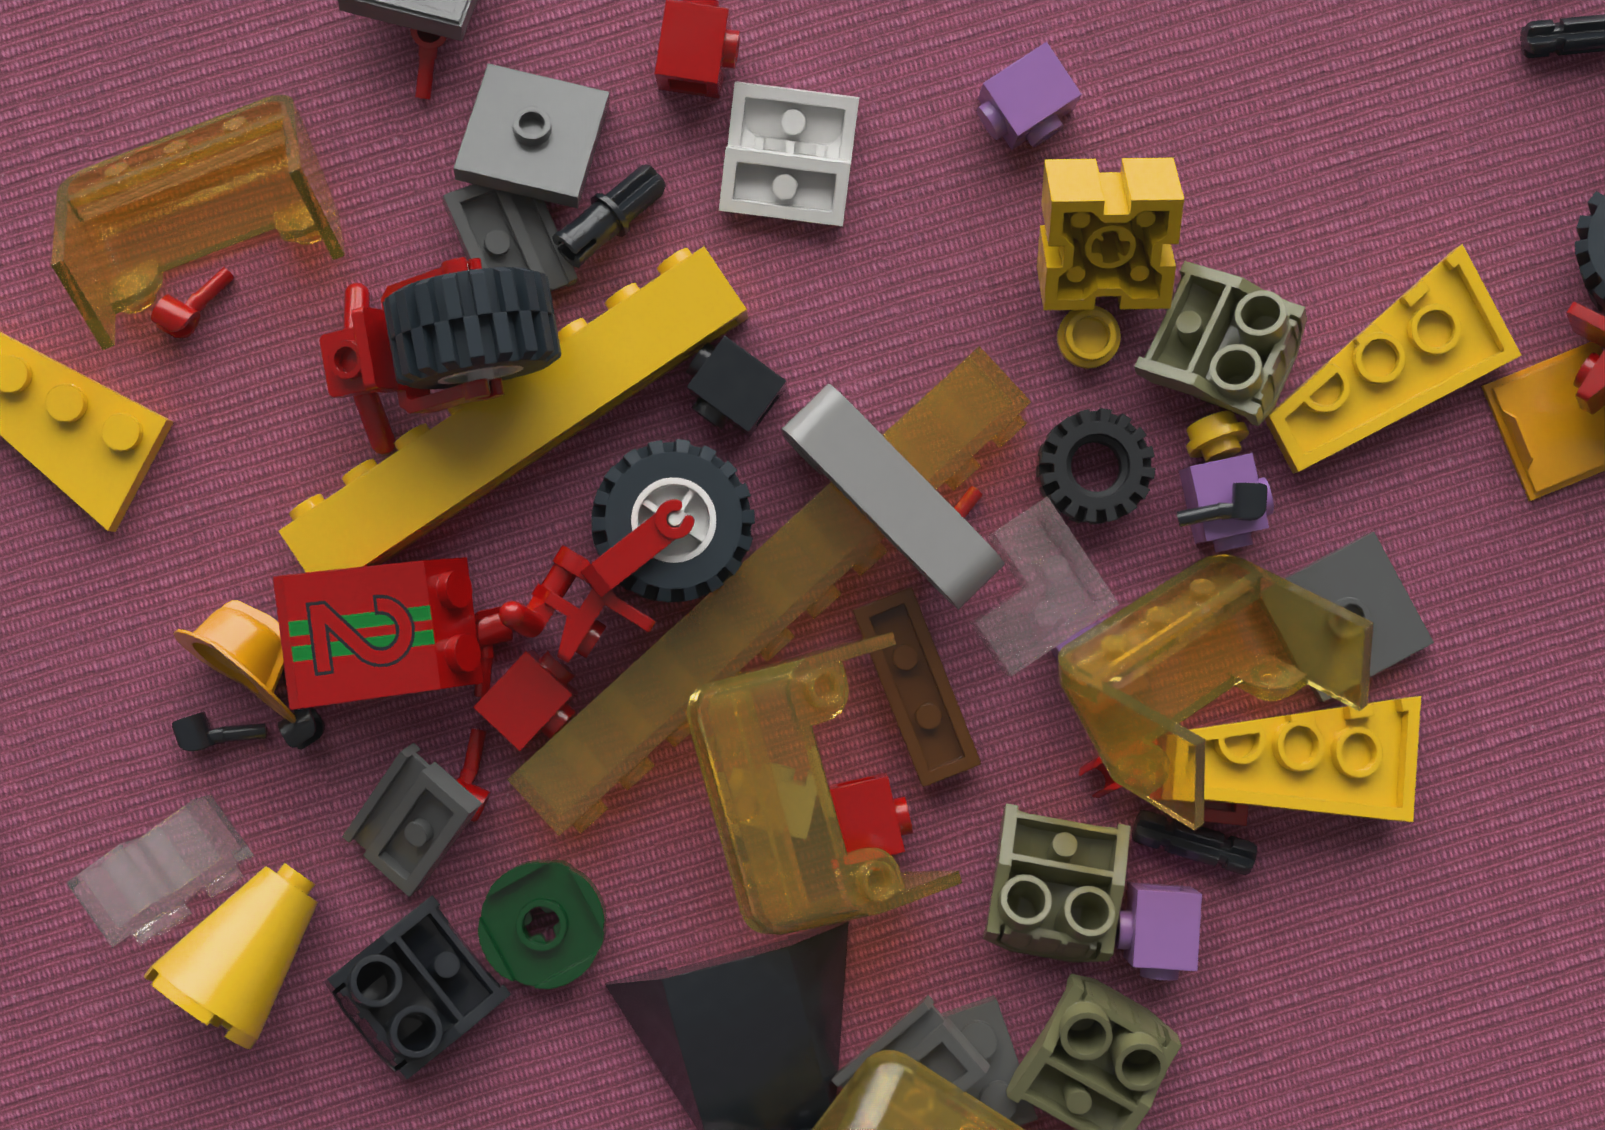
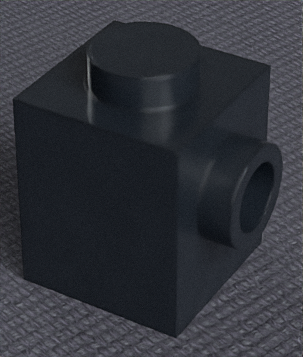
[686,336,787,437]

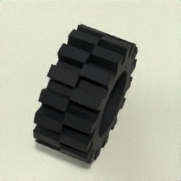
[1036,408,1156,525]

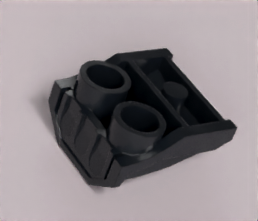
[324,895,511,1082]

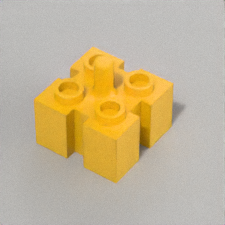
[1037,158,1184,311]

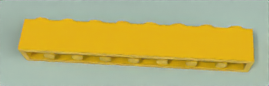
[279,246,748,572]

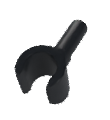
[1177,483,1268,527]
[278,669,325,750]
[172,712,267,752]

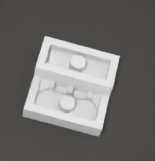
[719,81,859,226]

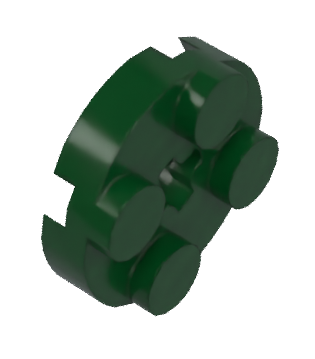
[478,859,607,989]

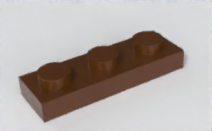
[852,587,982,787]

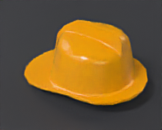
[173,600,297,723]

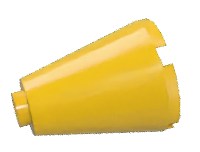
[144,863,318,1049]

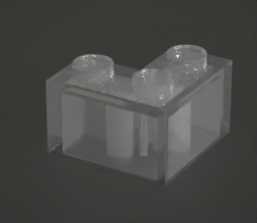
[969,497,1119,676]
[67,794,254,948]

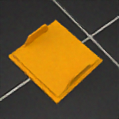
[1481,342,1605,501]

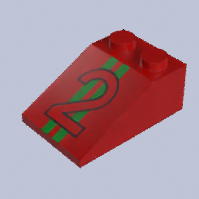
[273,557,484,710]

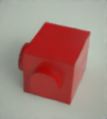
[654,0,741,99]
[473,650,579,751]
[825,772,913,873]

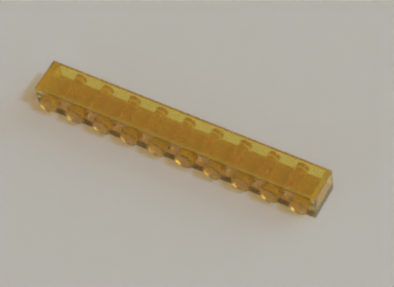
[507,346,1031,836]

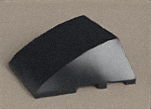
[605,920,849,1130]

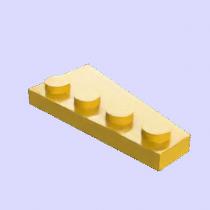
[1265,244,1522,474]
[0,332,174,532]
[1167,696,1421,822]

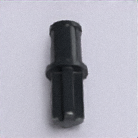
[552,164,666,268]

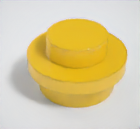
[1057,306,1121,369]
[1186,410,1249,463]

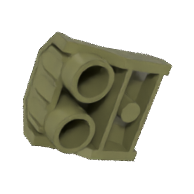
[1134,261,1307,426]
[983,803,1131,963]
[1006,974,1182,1130]

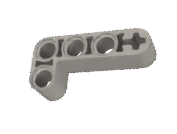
[782,384,1005,610]

